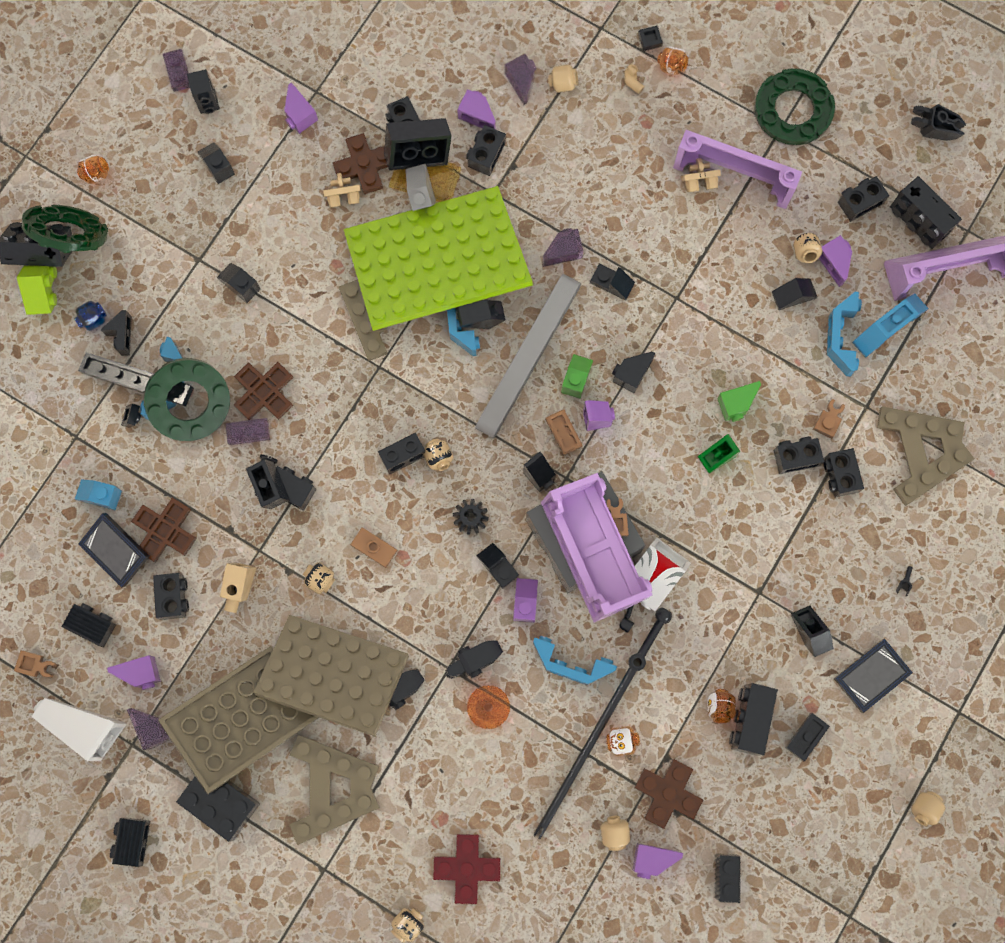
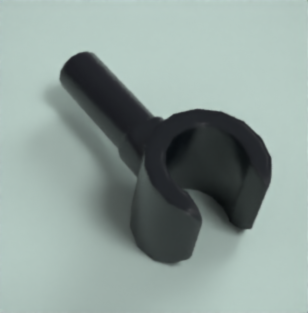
[896,566,913,597]
[619,605,634,633]

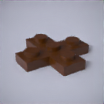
[332,133,388,195]
[234,362,294,421]
[131,498,197,563]
[634,759,703,829]

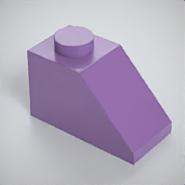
[284,82,318,134]
[457,89,496,129]
[819,235,852,287]
[583,400,615,431]
[513,578,538,623]
[107,655,161,690]
[632,843,683,879]

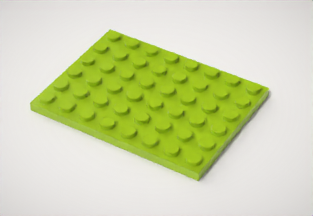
[343,186,533,331]

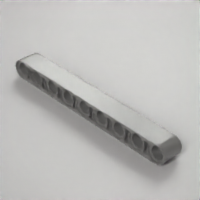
[475,274,581,438]

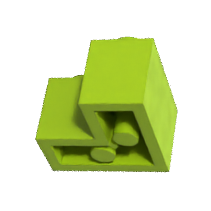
[16,265,57,315]

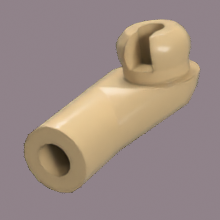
[624,64,645,94]

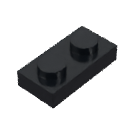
[785,713,830,762]

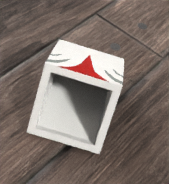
[635,538,691,611]

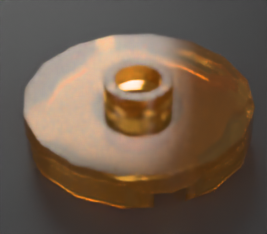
[467,686,510,729]

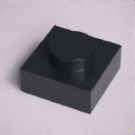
[638,26,663,51]
[121,404,141,428]

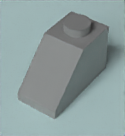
[406,164,436,211]

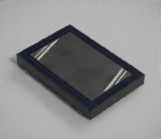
[78,513,150,588]
[834,639,913,713]

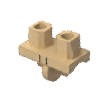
[681,158,721,193]
[323,173,361,208]

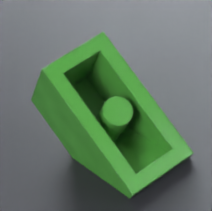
[561,354,593,399]
[717,381,761,422]

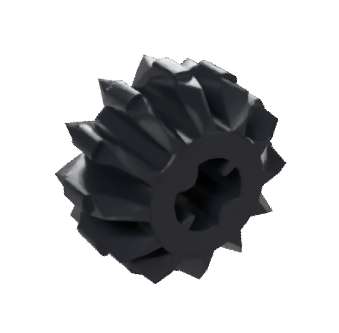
[453,499,489,535]

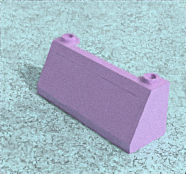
[673,130,802,209]
[884,236,1005,301]
[541,473,652,623]

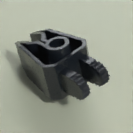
[911,104,966,141]
[445,640,503,679]
[388,669,425,710]

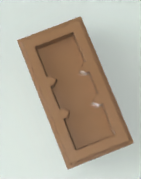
[545,409,583,456]
[350,527,398,568]

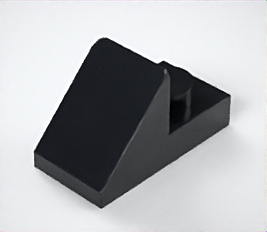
[590,263,635,300]
[101,310,132,356]
[476,543,519,589]

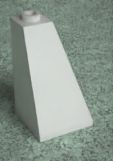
[31,698,127,761]

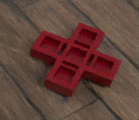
[433,834,501,904]

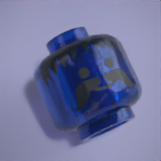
[74,301,107,331]

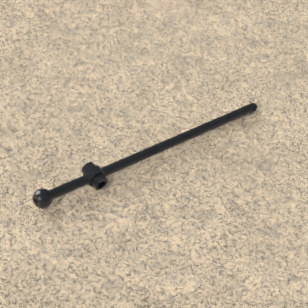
[534,607,672,839]

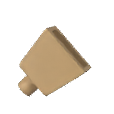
[220,562,257,613]

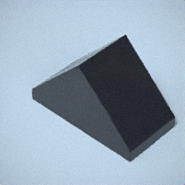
[772,278,817,310]

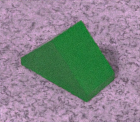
[697,434,740,474]

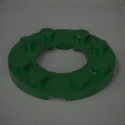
[754,68,835,145]
[21,204,108,253]
[143,358,230,441]

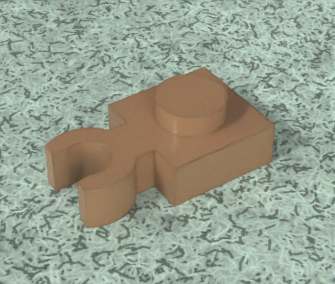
[813,399,845,439]
[606,498,628,537]
[14,650,57,678]

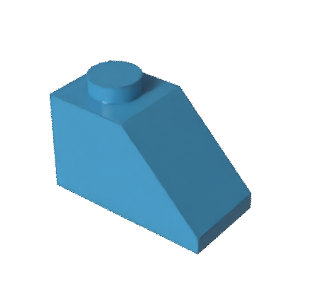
[75,479,122,511]

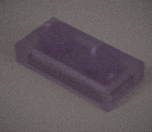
[163,48,190,92]
[226,418,270,445]

